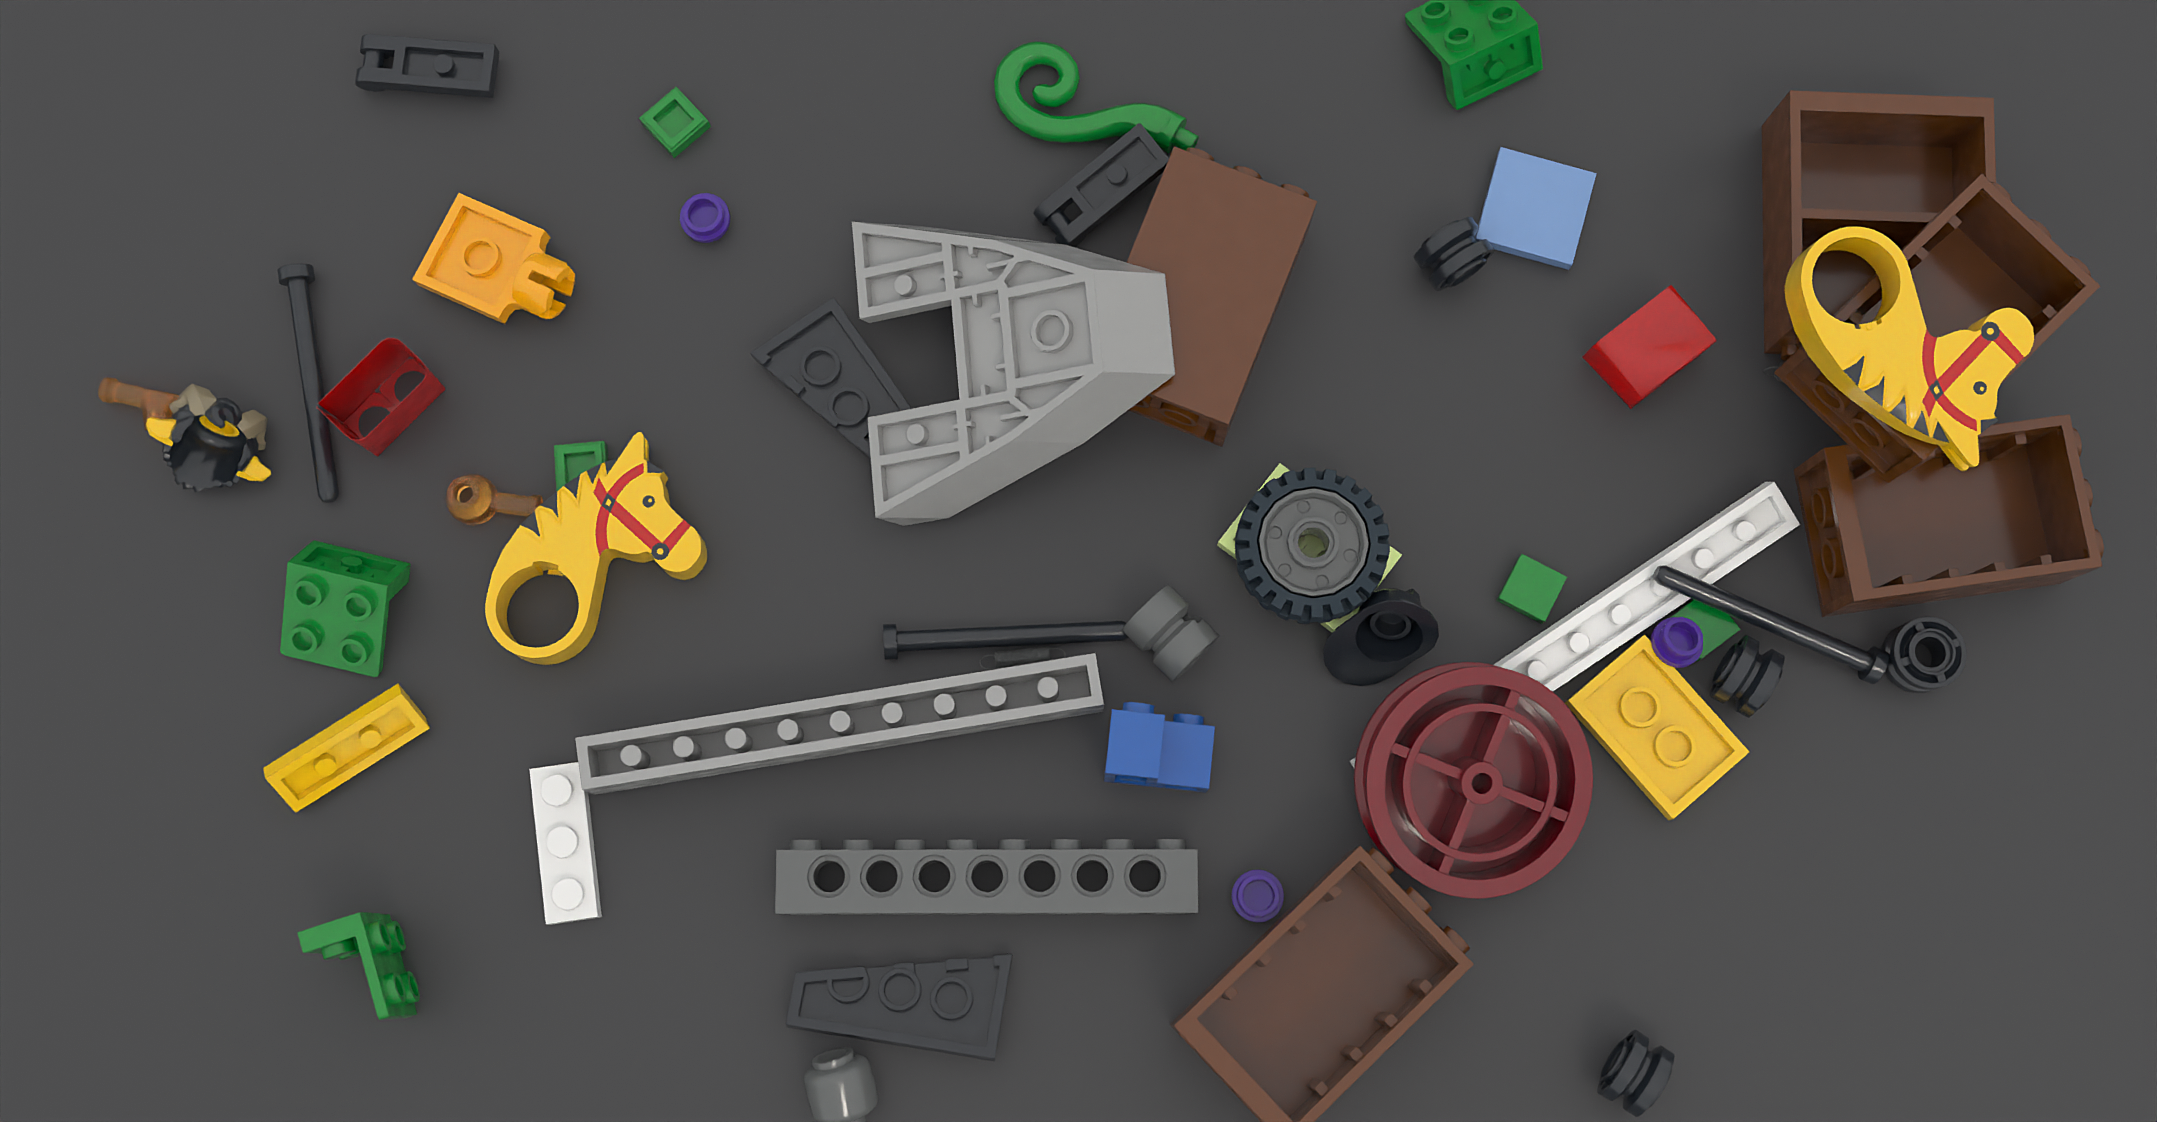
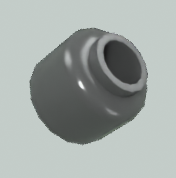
[803,1047,879,1122]

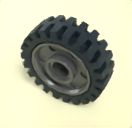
[1235,467,1390,624]

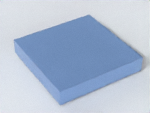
[1474,147,1597,270]

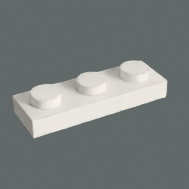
[529,762,602,925]

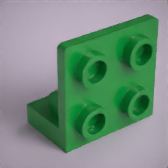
[1405,0,1543,110]
[280,540,411,677]
[297,912,420,1020]

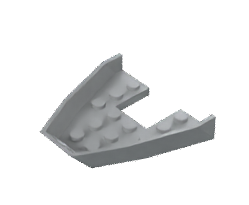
[852,222,1175,526]

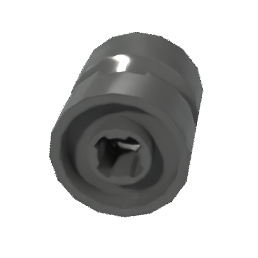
[1122,584,1220,682]

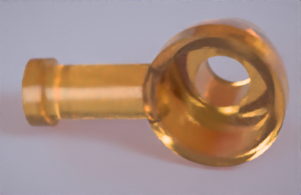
[98,377,179,431]
[445,474,543,525]

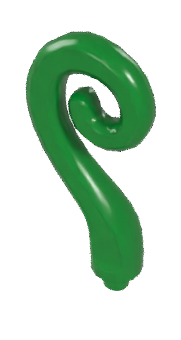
[994,42,1199,153]

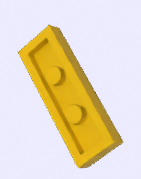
[263,684,430,813]

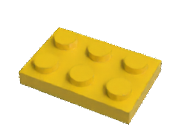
[1565,635,1749,821]

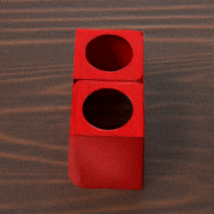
[1582,285,1717,409]
[316,338,445,457]

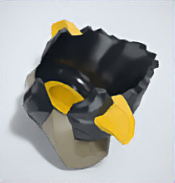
[146,384,271,492]

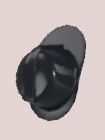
[1323,588,1439,686]

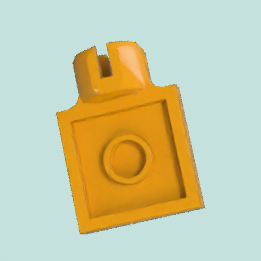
[412,193,575,324]

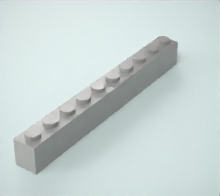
[575,653,1104,795]

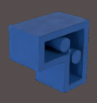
[1104,702,1215,793]

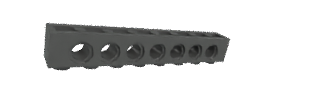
[775,839,1198,915]

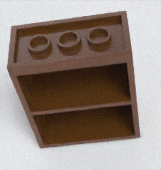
[1762,90,1996,361]

